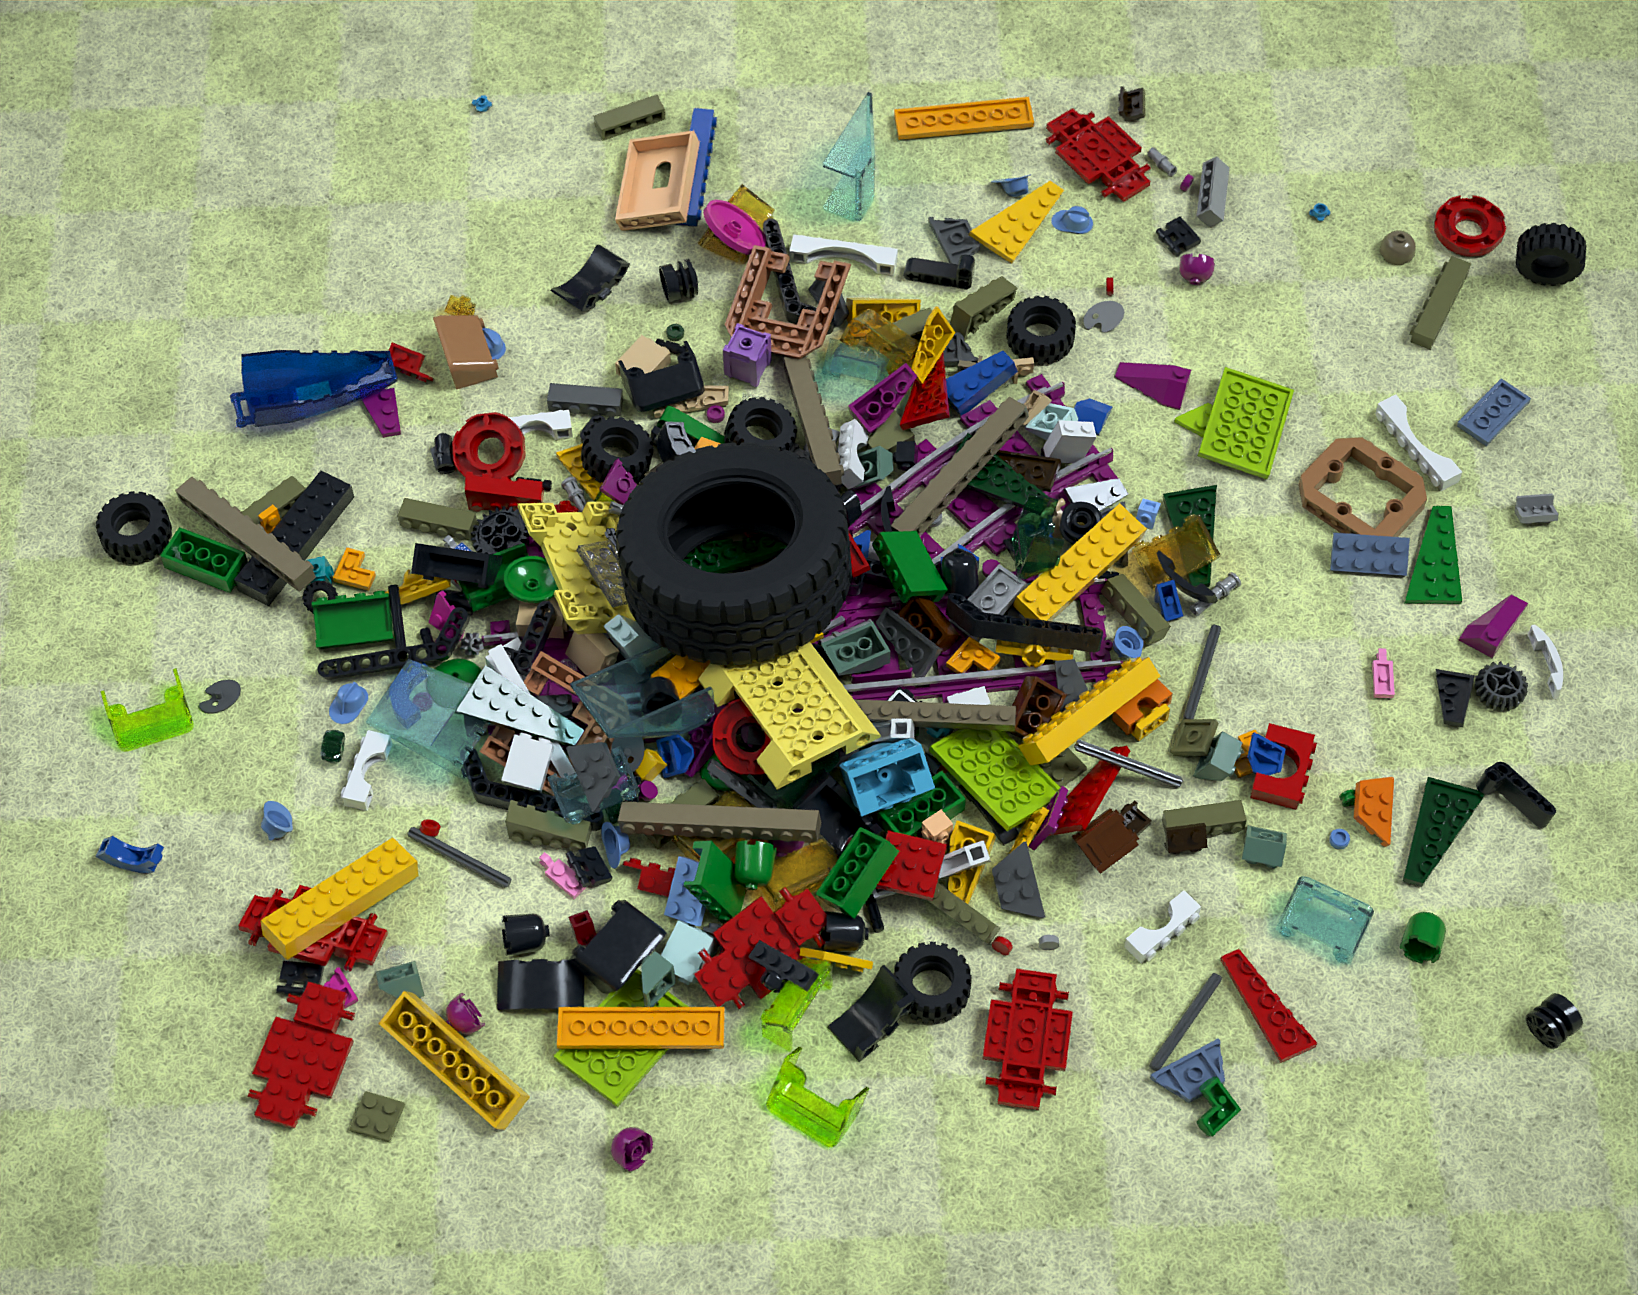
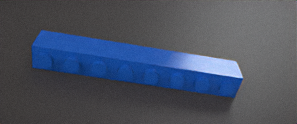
[676,108,717,226]

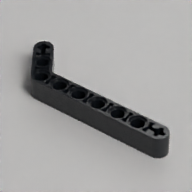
[763,219,834,335]
[945,593,1103,652]
[317,607,470,680]
[460,747,604,831]

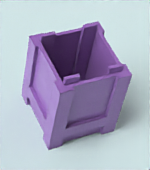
[723,323,772,387]

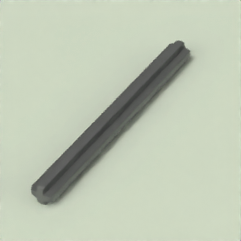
[1183,624,1221,719]
[1074,740,1183,788]
[408,827,512,888]
[1149,973,1222,1071]

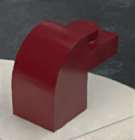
[568,910,596,946]

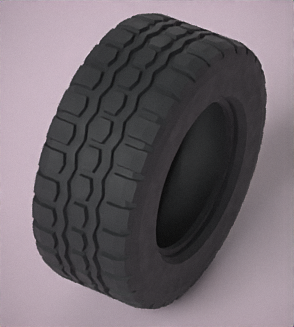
[616,443,852,665]

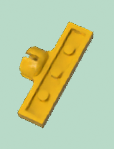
[385,570,451,605]
[995,640,1074,668]

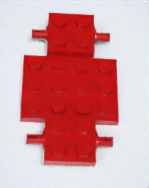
[1046,108,1151,202]
[238,885,388,972]
[692,886,826,1010]
[982,968,1073,1110]
[248,982,355,1129]

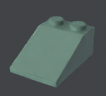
[821,621,890,676]

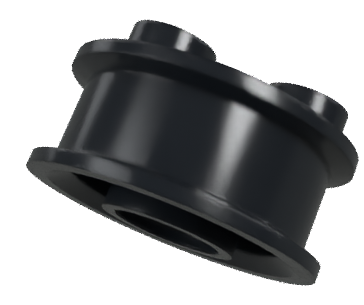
[1059,501,1103,545]

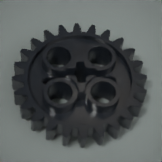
[471,506,531,554]

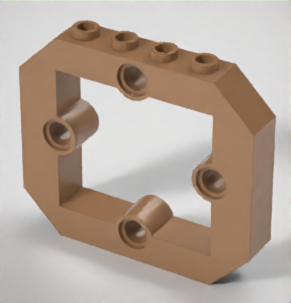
[1299,437,1427,537]

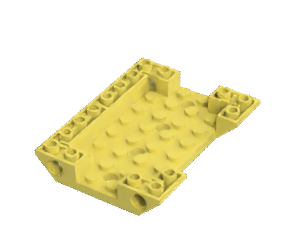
[517,501,636,634]
[698,642,881,789]

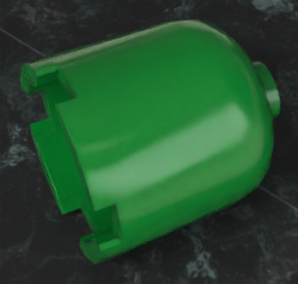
[734,841,777,890]
[1400,912,1446,963]

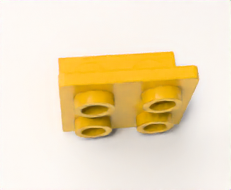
[1131,704,1170,741]

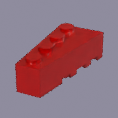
[465,471,544,512]

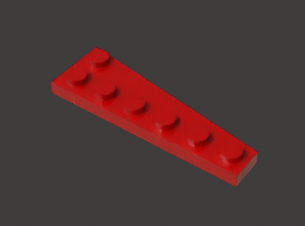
[1220,949,1317,1063]

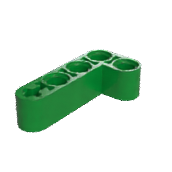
[656,406,725,447]

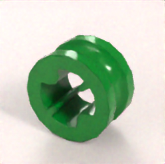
[1339,789,1355,807]

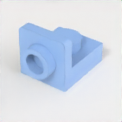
[1136,499,1161,529]

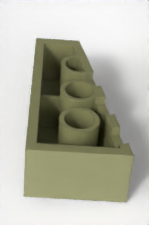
[950,276,1017,341]
[505,800,592,852]

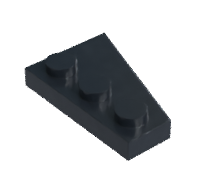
[1436,669,1474,727]

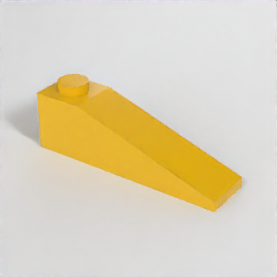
[846,298,921,336]
[911,306,956,384]
[948,820,996,905]

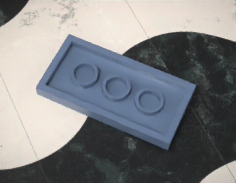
[1457,378,1531,446]
[1330,533,1410,576]

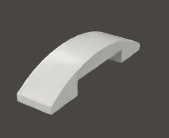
[1528,625,1563,699]

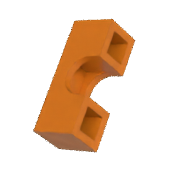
[1112,679,1173,735]

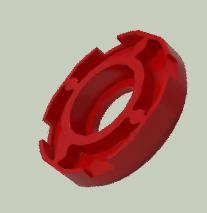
[1434,195,1506,257]
[452,412,526,479]
[712,698,771,776]

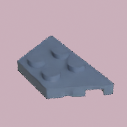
[1150,1038,1225,1103]

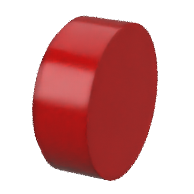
[1106,277,1114,295]
[420,819,441,836]
[992,936,1013,956]

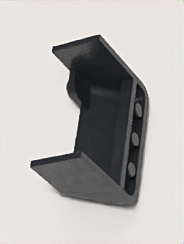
[618,341,705,412]
[411,543,503,589]

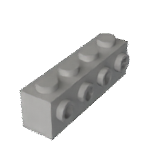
[1197,156,1230,227]

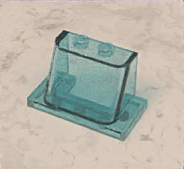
[822,338,901,386]

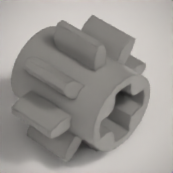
[460,632,484,656]

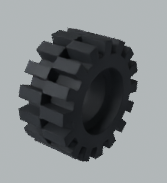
[302,580,338,614]

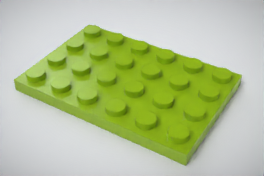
[1197,367,1294,480]
[929,729,1060,831]
[554,969,689,1107]

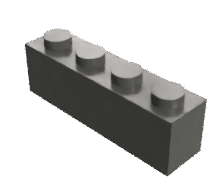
[547,383,623,417]

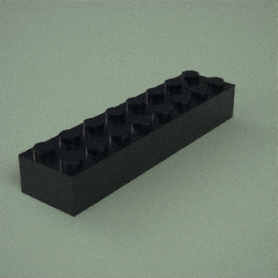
[234,470,354,607]

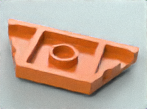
[1354,777,1394,847]

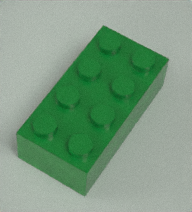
[160,527,248,593]
[878,771,966,838]
[816,827,899,919]

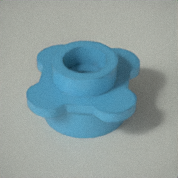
[472,95,492,112]
[1309,203,1330,221]

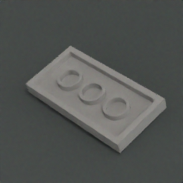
[949,564,1028,642]

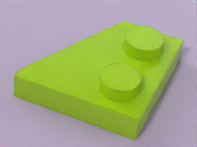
[1174,403,1213,438]

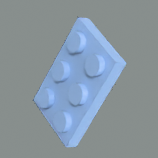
[664,856,706,926]

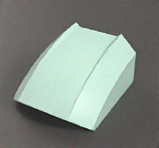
[1025,403,1078,440]

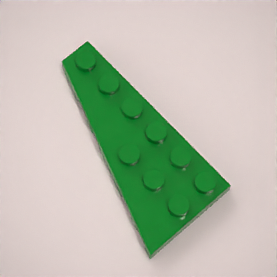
[1404,506,1462,604]

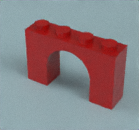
[1250,723,1317,810]

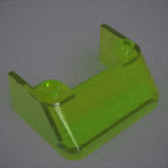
[100,668,194,752]
[760,958,833,1052]
[766,1046,870,1147]

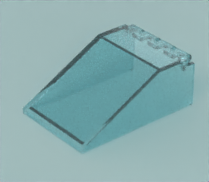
[823,92,875,221]
[570,645,714,738]
[366,659,490,780]

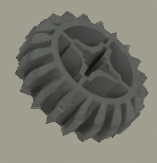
[1474,661,1528,712]

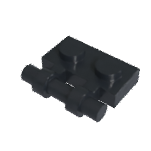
[1156,216,1201,256]
[565,846,613,888]
[276,961,324,997]

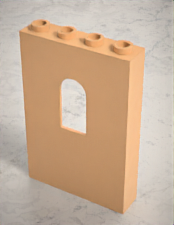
[615,131,700,231]

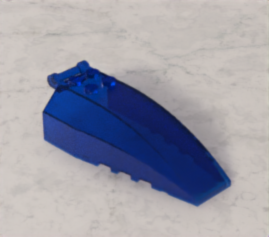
[230,350,398,428]

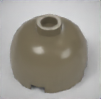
[1380,230,1416,266]

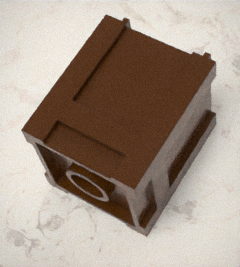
[1071,808,1139,874]

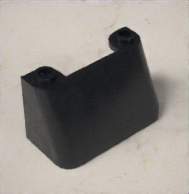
[793,768,883,859]
[569,900,667,993]

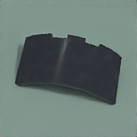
[550,245,630,311]
[656,421,696,463]
[497,959,585,1010]
[828,965,916,1062]

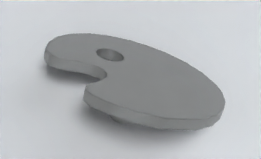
[1083,301,1124,332]

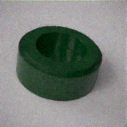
[666,324,684,341]

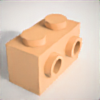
[921,810,953,847]

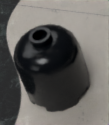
[941,549,979,597]
[640,677,681,725]
[820,911,869,952]
[502,913,550,956]

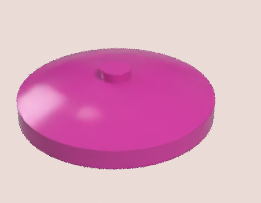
[703,200,766,255]

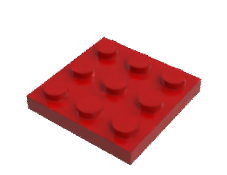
[875,831,947,901]

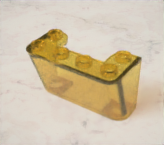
[840,309,919,375]
[1131,514,1221,591]

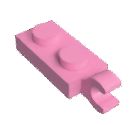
[1372,648,1395,698]
[539,852,588,899]

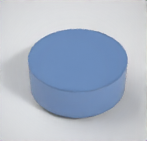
[1329,829,1350,849]

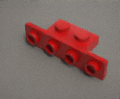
[365,342,434,383]
[623,857,676,897]

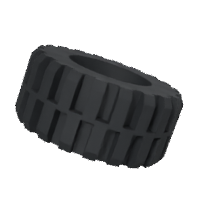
[1515,223,1587,286]
[1006,295,1076,365]
[724,397,797,451]
[581,417,654,483]
[96,491,172,564]
[893,941,972,1024]

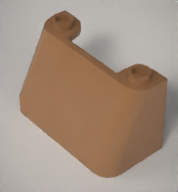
[433,315,499,390]

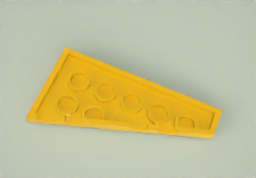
[968,181,1064,263]

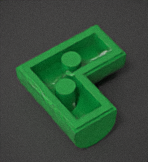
[1196,1077,1241,1137]

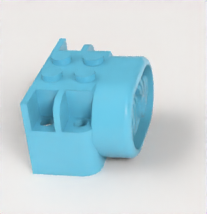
[839,738,935,816]

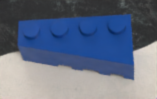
[946,350,1018,416]

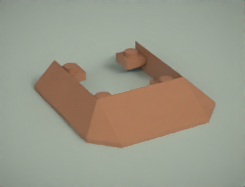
[725,245,851,359]
[479,651,632,800]

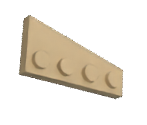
[654,385,729,418]

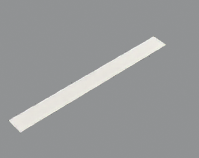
[488,644,578,783]

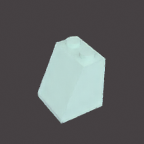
[604,614,669,674]
[661,920,721,985]

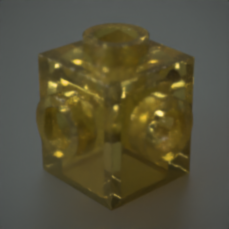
[444,295,476,315]

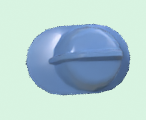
[991,174,1031,197]
[1051,206,1093,234]
[482,328,506,360]
[1113,626,1143,658]
[329,682,368,724]
[261,801,293,841]
[601,822,630,869]

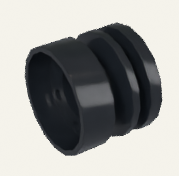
[659,259,698,302]
[1525,993,1583,1049]

